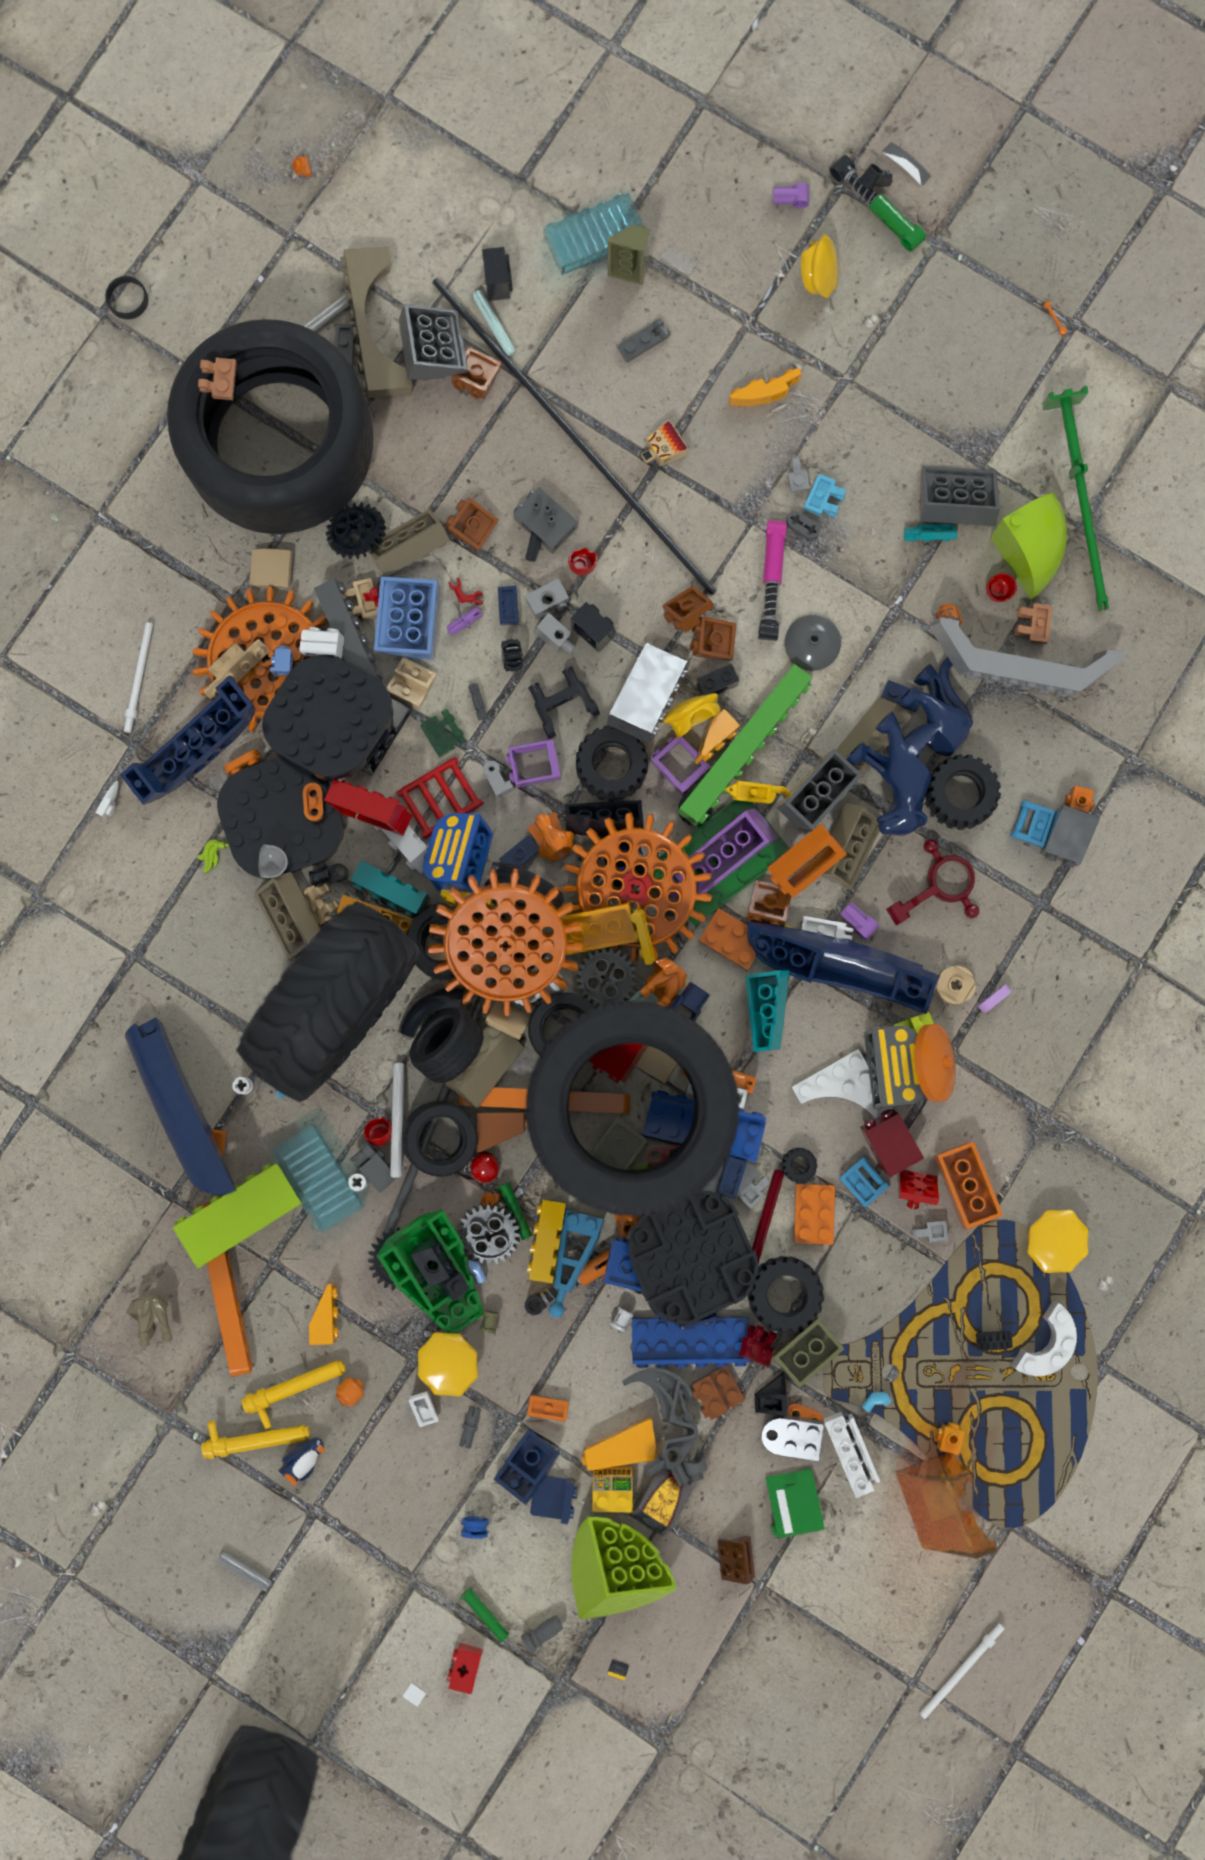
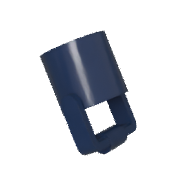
[670,982,710,1021]

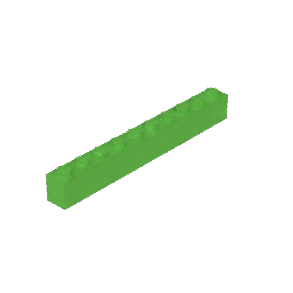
[678,664,812,826]

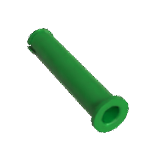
[497,1181,533,1241]
[460,1587,510,1643]

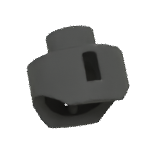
[681,1453,708,1482]

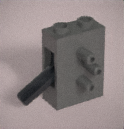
[513,487,578,562]

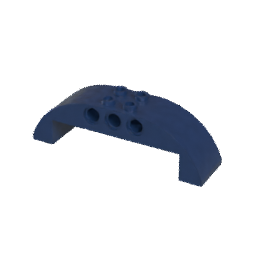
[120,676,255,805]

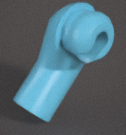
[861,1392,891,1412]

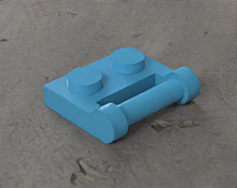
[1010,801,1056,848]
[839,1155,891,1208]

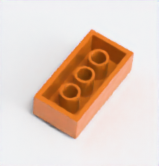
[933,1141,1003,1230]

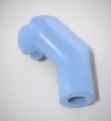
[468,1259,487,1283]

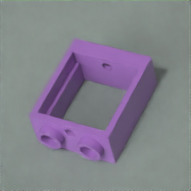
[651,736,711,796]
[506,739,561,788]

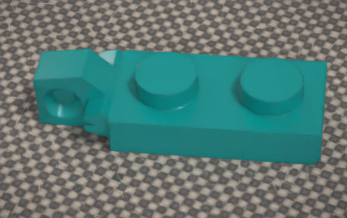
[903,524,958,542]

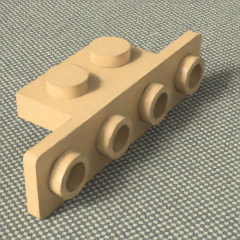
[204,639,269,701]

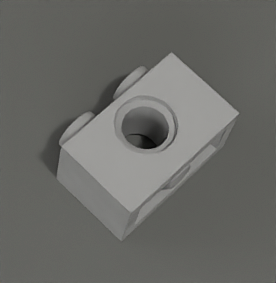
[525,578,569,620]

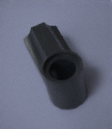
[859,164,893,190]

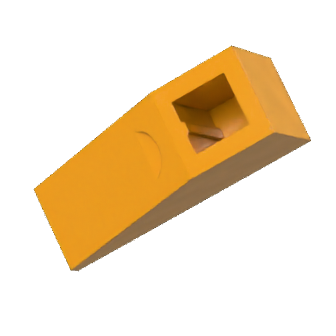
[695,709,740,765]
[309,1283,339,1345]

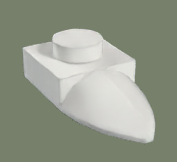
[95,781,118,819]

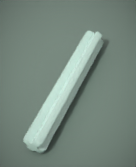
[472,290,515,356]

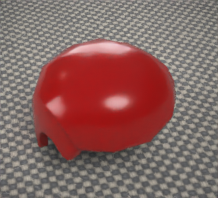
[568,548,598,576]
[986,573,1017,603]
[364,1117,392,1146]
[470,1151,500,1183]

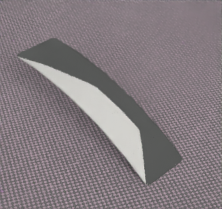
[882,142,931,186]

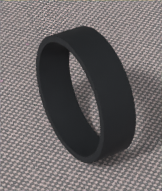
[105,276,148,320]

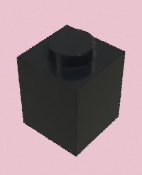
[437,1270,470,1301]

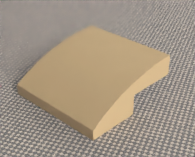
[249,549,292,589]
[386,657,437,710]
[484,1001,530,1040]
[636,1046,678,1084]

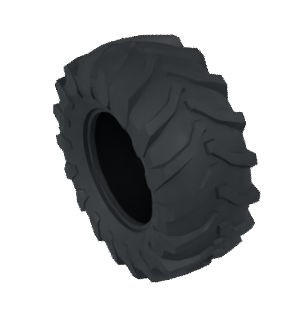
[236,901,421,1102]
[177,1725,319,1860]

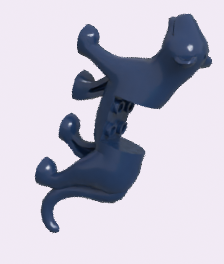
[846,657,973,836]

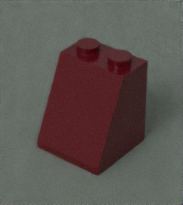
[860,1109,925,1177]

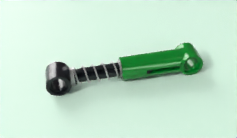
[829,155,926,252]

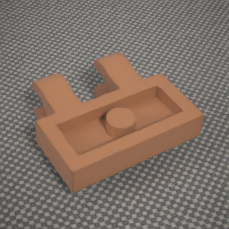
[198,358,237,400]
[1014,603,1052,644]

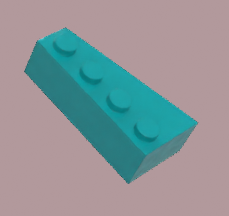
[350,860,430,918]
[745,970,790,1052]

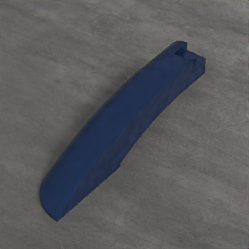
[747,922,941,1014]
[125,1017,237,1195]

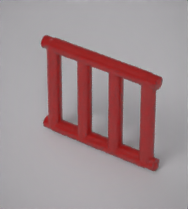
[396,757,484,839]

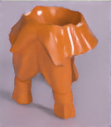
[527,812,575,862]
[640,957,687,1007]

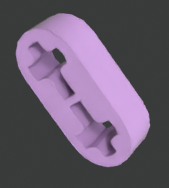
[978,984,1012,1014]

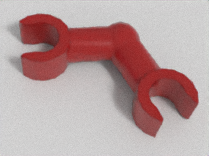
[449,578,483,605]

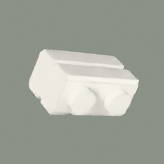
[299,627,344,659]

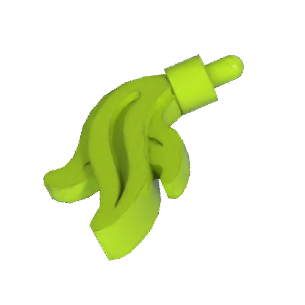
[197,840,229,873]

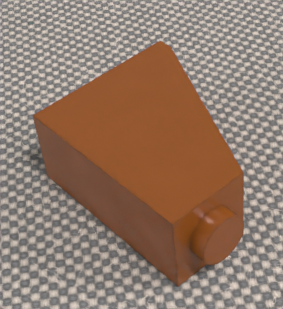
[477,1113,528,1152]

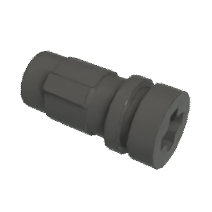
[521,1615,564,1653]

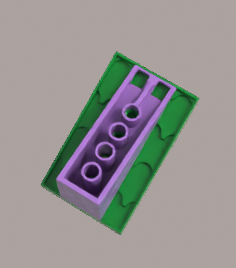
[654,800,789,926]

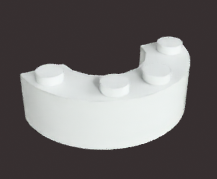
[1010,1301,1077,1376]

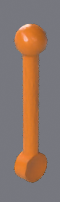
[1044,301,1067,336]

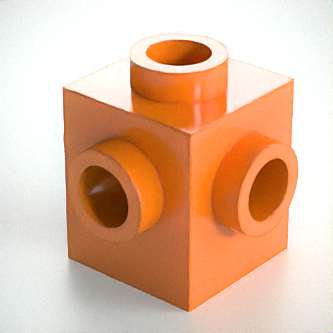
[1064,785,1094,813]

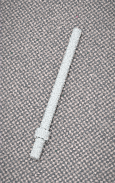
[123,622,153,733]
[919,1623,1005,1719]

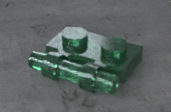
[420,709,466,758]

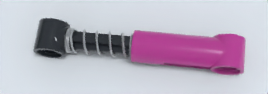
[758,520,787,641]

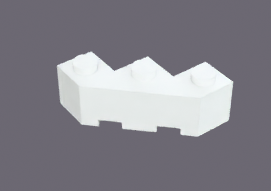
[373,825,428,874]

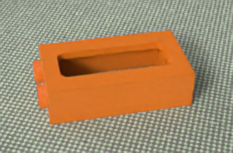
[767,824,847,898]

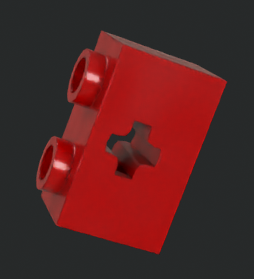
[446,1643,483,1695]

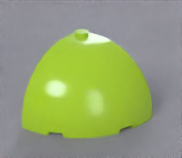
[990,493,1067,599]
[571,1517,677,1619]

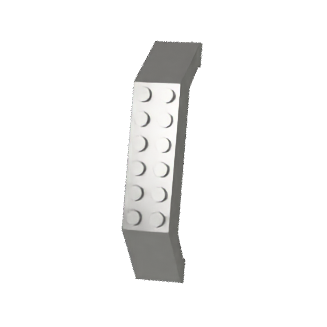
[930,617,1125,698]

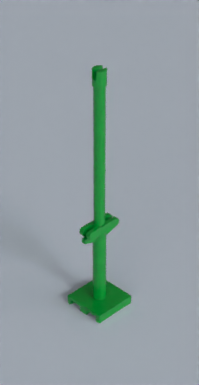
[1042,386,1109,611]

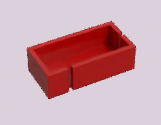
[324,780,413,836]

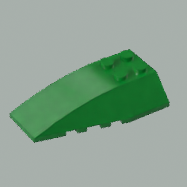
[377,1209,483,1333]

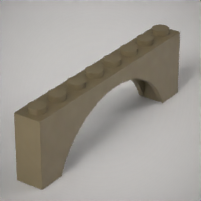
[340,246,413,398]

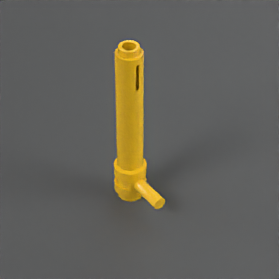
[241,1360,346,1430]
[201,1420,310,1460]

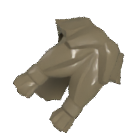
[126,1294,173,1347]

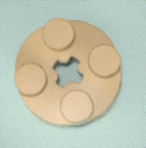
[936,966,976,1004]

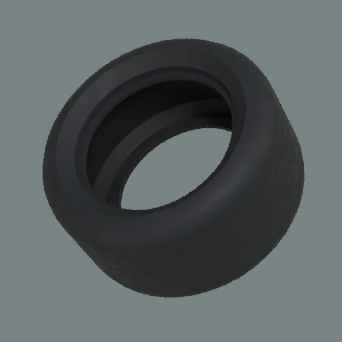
[167,319,374,534]

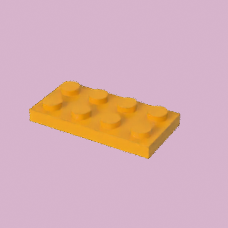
[561,903,637,955]

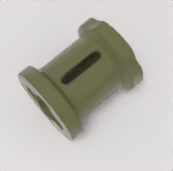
[479,1310,500,1334]

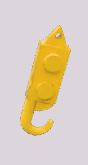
[724,781,790,804]

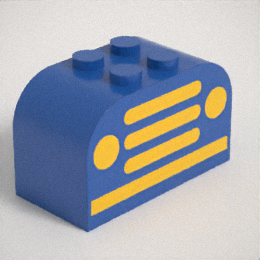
[423,813,494,893]

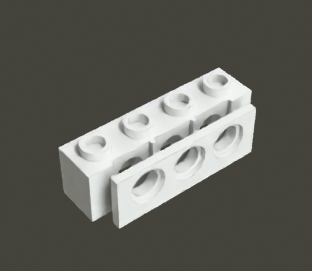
[824,1412,880,1498]

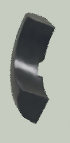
[398,986,466,1038]

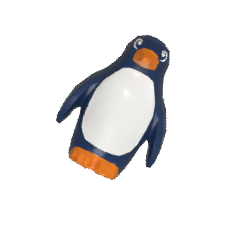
[278,1438,325,1487]

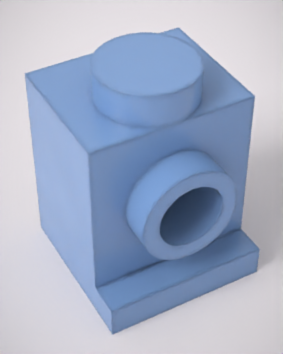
[270,646,293,676]

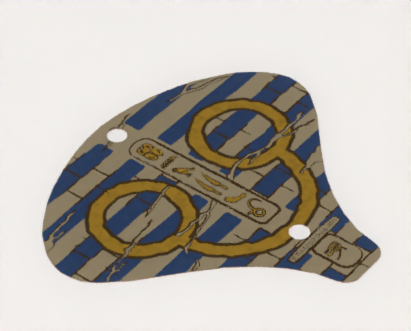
[823,1220,1098,1528]

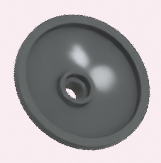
[784,615,841,671]

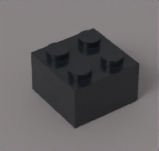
[482,247,513,301]
[571,602,614,653]

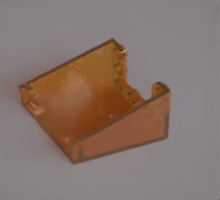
[895,1453,998,1559]

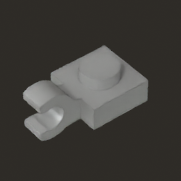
[787,457,810,493]
[738,1175,770,1209]
[912,1220,948,1242]

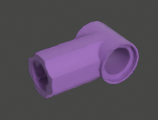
[772,183,809,208]
[840,902,879,940]

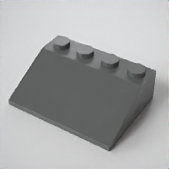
[399,304,468,381]
[920,466,1000,526]

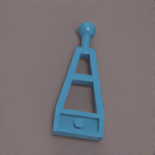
[549,1210,604,1318]

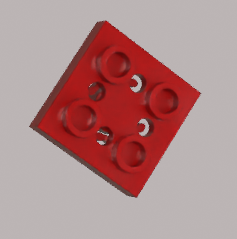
[897,1170,939,1210]

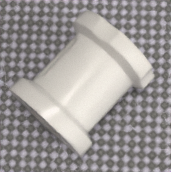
[232,1077,253,1095]
[348,1173,368,1191]
[609,1307,633,1332]

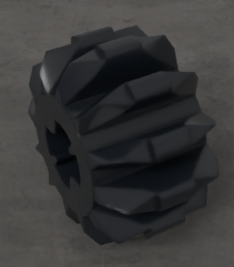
[501,639,523,672]

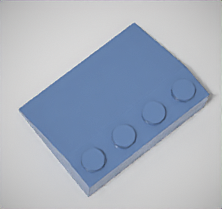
[374,577,440,660]

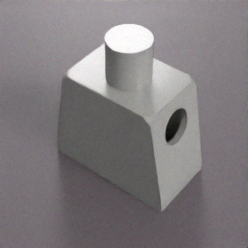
[533,613,576,654]

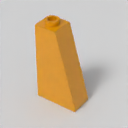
[581,1416,657,1471]

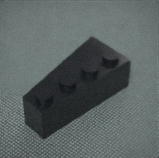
[361,698,411,777]
[565,800,644,837]

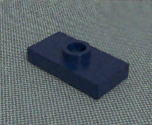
[498,586,519,625]
[499,835,540,867]
[716,1156,747,1199]

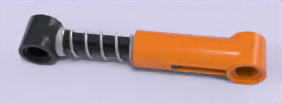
[525,1248,610,1315]

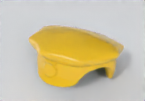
[801,233,839,298]
[663,693,721,738]
[1027,1210,1089,1273]
[418,1332,478,1396]

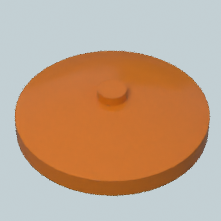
[914,1024,956,1102]

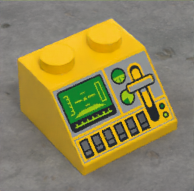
[592,1467,632,1512]

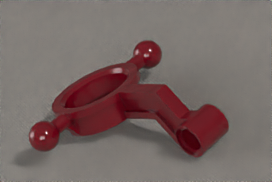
[886,839,980,925]

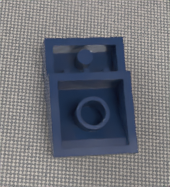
[493,1429,560,1505]

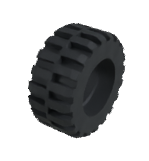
[576,725,648,801]
[925,754,1001,830]
[747,1256,824,1334]

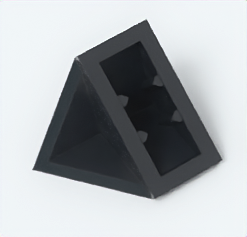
[754,1371,788,1416]

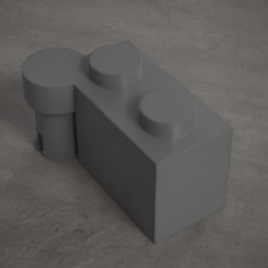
[350,1142,397,1193]

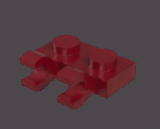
[739,1324,776,1367]

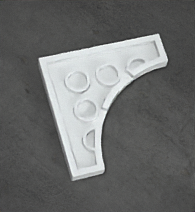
[791,1049,893,1119]

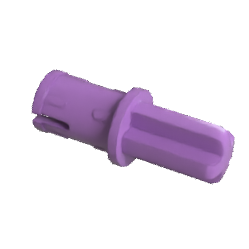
[446,606,483,636]

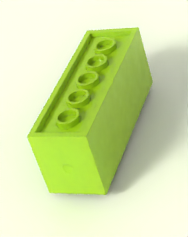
[173,1163,302,1269]

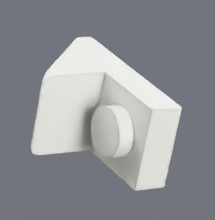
[408,1391,439,1427]

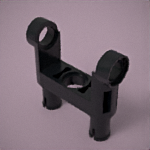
[528,666,600,739]

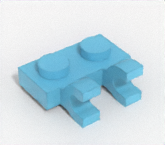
[804,474,846,518]

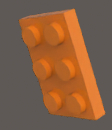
[699,908,756,971]
[794,1184,835,1245]

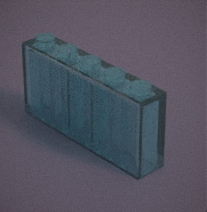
[544,193,644,275]
[272,1124,364,1233]

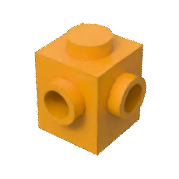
[936,1422,965,1455]

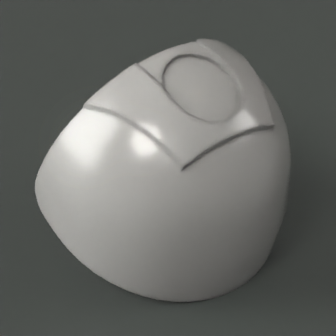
[258,844,288,878]

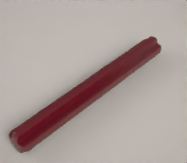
[752,1170,784,1264]

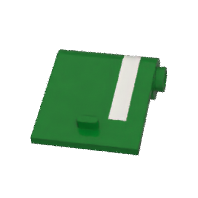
[765,1468,824,1539]

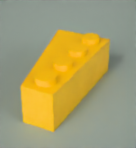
[527,1199,566,1284]

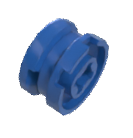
[461,1516,489,1539]

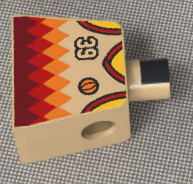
[641,420,688,466]

